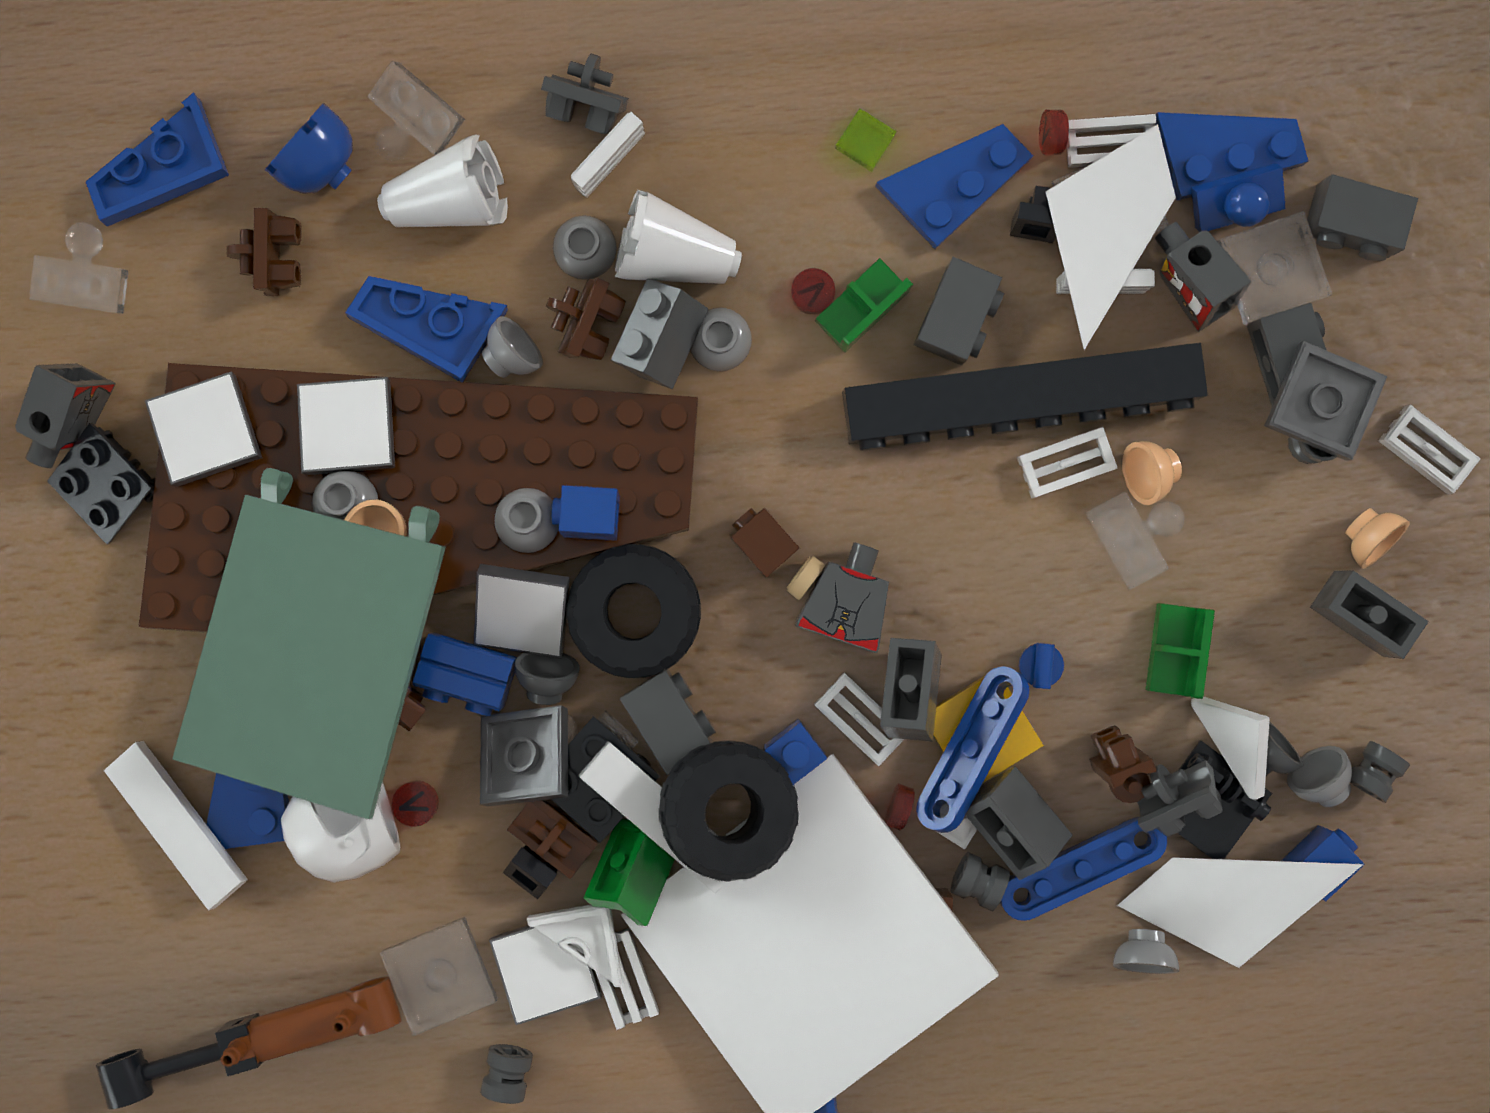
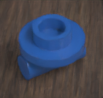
[1019,643,1064,689]

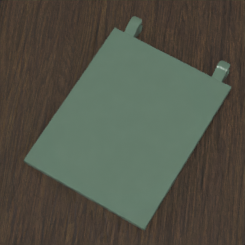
[172,468,446,819]

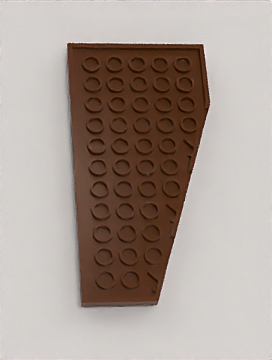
[139,363,698,632]

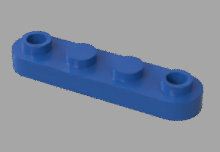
[916,666,1029,833]
[1000,817,1167,921]

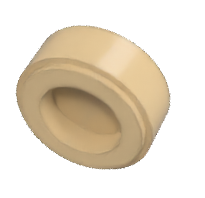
[786,556,825,600]

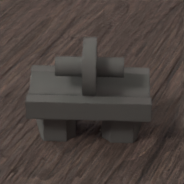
[541,53,629,135]
[1137,760,1223,837]

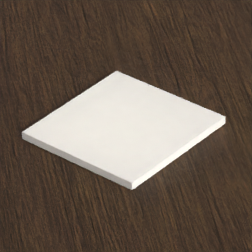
[621,754,999,1113]

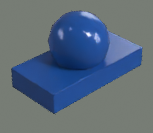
[1191,163,1286,232]

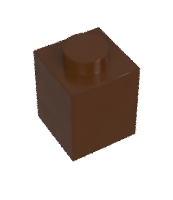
[731,508,800,578]

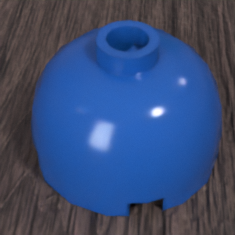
[265,103,353,194]

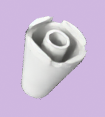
[377,135,508,227]
[615,190,742,284]

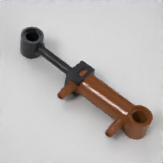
[96,976,402,1110]

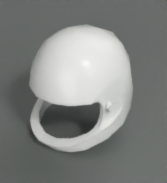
[281,782,401,882]

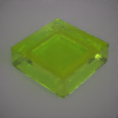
[835,108,897,172]

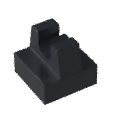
[1010,185,1056,243]
[503,845,558,899]

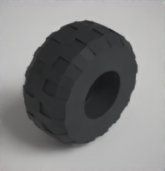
[566,544,701,678]
[658,741,799,882]

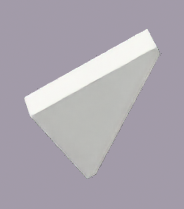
[1191,697,1270,800]
[527,905,624,988]

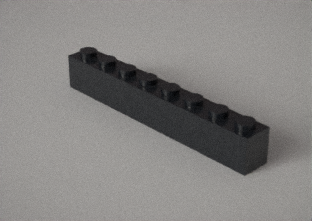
[842,342,1208,451]

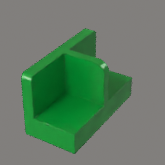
[815,258,913,352]
[1145,603,1215,699]
[583,819,675,926]

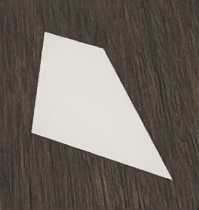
[1046,124,1176,350]
[1117,857,1364,968]

